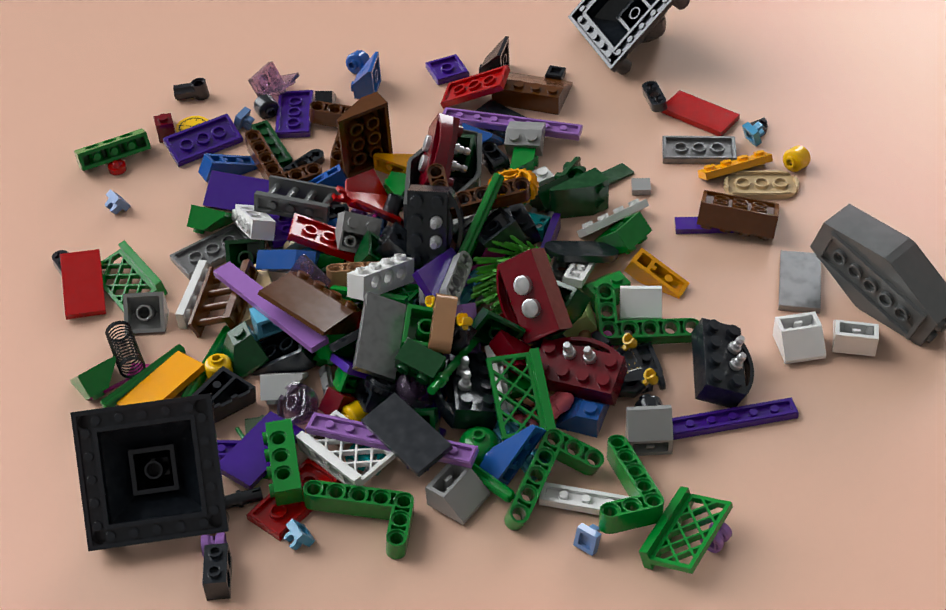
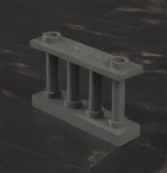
[254,175,342,224]

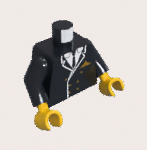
[425,295,477,357]
[616,333,658,398]

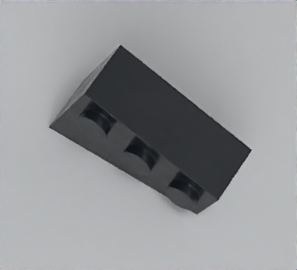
[191,366,256,423]

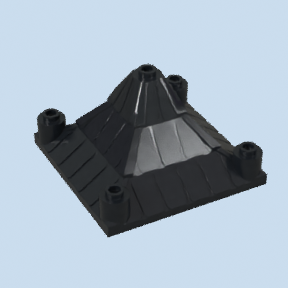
[568,0,690,75]
[70,393,229,551]

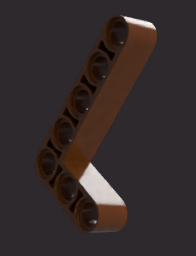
[309,101,351,169]
[245,130,322,182]
[427,163,531,219]

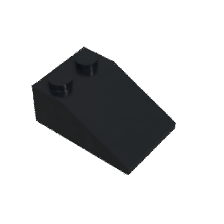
[251,331,317,376]

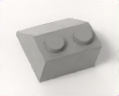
[504,121,546,156]

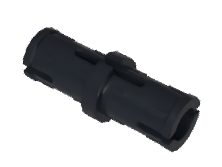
[225,487,263,509]

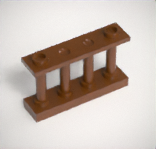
[188,259,259,338]

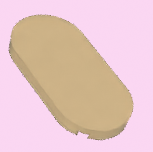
[724,170,800,200]

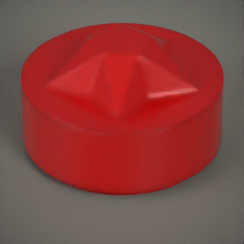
[108,159,127,175]

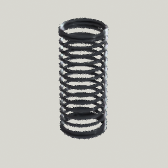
[105,321,146,379]

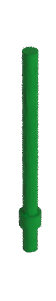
[427,339,479,395]

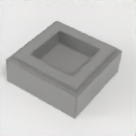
[631,178,651,195]

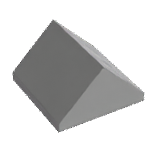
[123,291,169,334]

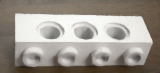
[231,204,276,241]
[347,253,414,301]

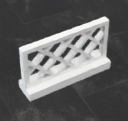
[296,410,396,486]

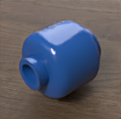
[346,50,370,74]

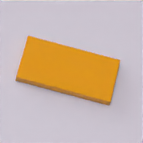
[117,351,205,406]

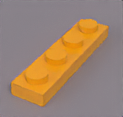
[698,150,773,180]

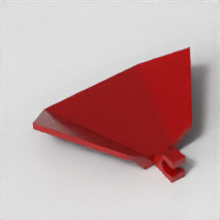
[332,169,404,228]

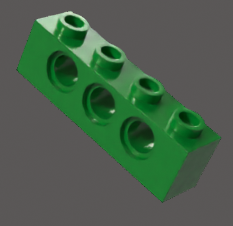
[74,128,151,171]
[262,419,304,506]

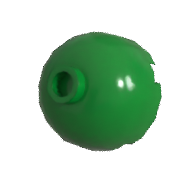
[458,426,500,467]

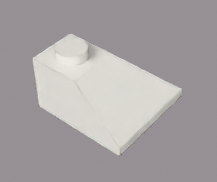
[260,372,309,404]

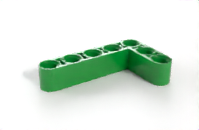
[594,283,699,346]
[504,428,604,531]
[599,434,664,534]
[303,480,414,559]

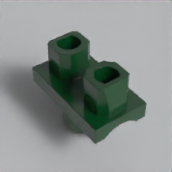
[554,157,586,180]

